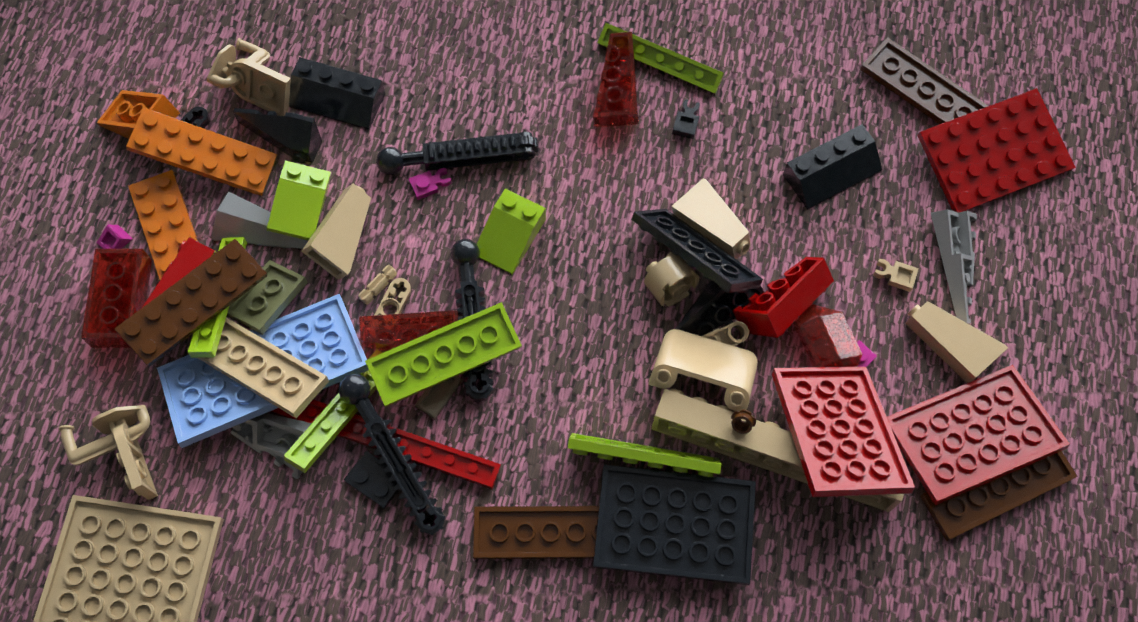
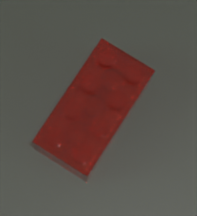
[81,249,152,348]

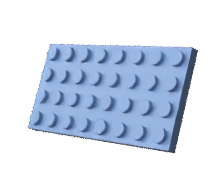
[157,294,369,448]

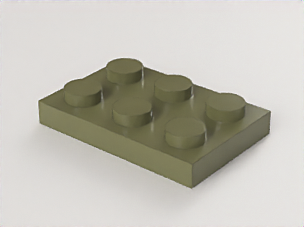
[227,260,308,335]

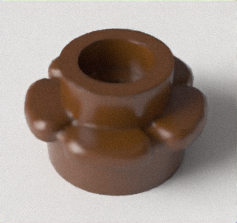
[731,409,756,434]

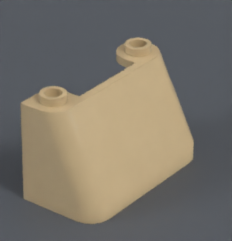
[648,329,758,411]

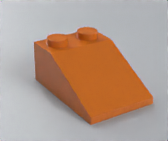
[97,90,180,139]

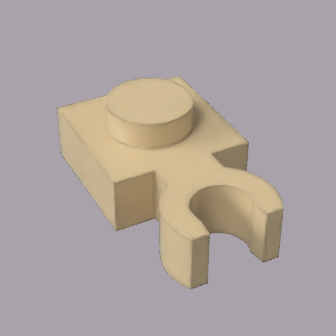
[873,259,919,292]

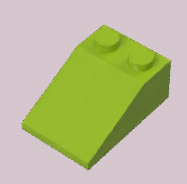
[266,160,331,241]
[477,189,546,275]

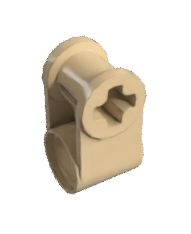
[702,321,749,346]

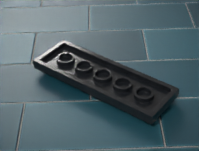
[631,209,763,293]

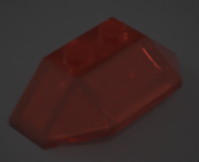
[793,304,863,367]

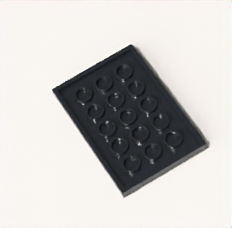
[593,465,756,585]

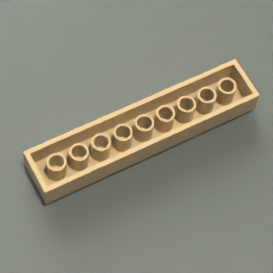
[652,389,904,512]

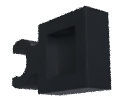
[672,99,700,139]

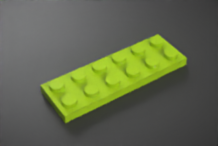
[365,302,522,407]
[568,433,722,477]

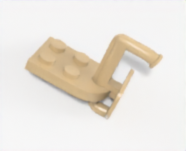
[207,38,291,116]
[58,405,158,500]

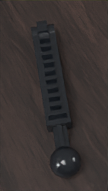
[376,132,538,175]
[450,239,494,402]
[338,374,446,535]

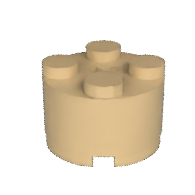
[644,252,699,307]

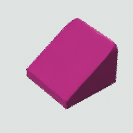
[96,224,133,257]

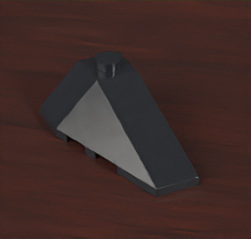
[233,108,322,163]
[675,280,765,336]

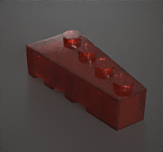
[593,32,639,127]
[359,310,458,351]

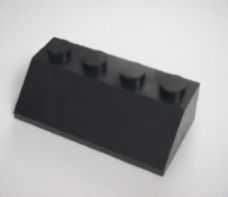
[289,57,385,130]
[783,124,882,210]

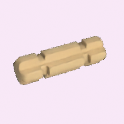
[358,265,397,305]

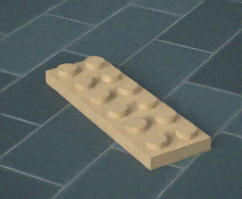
[187,317,329,418]

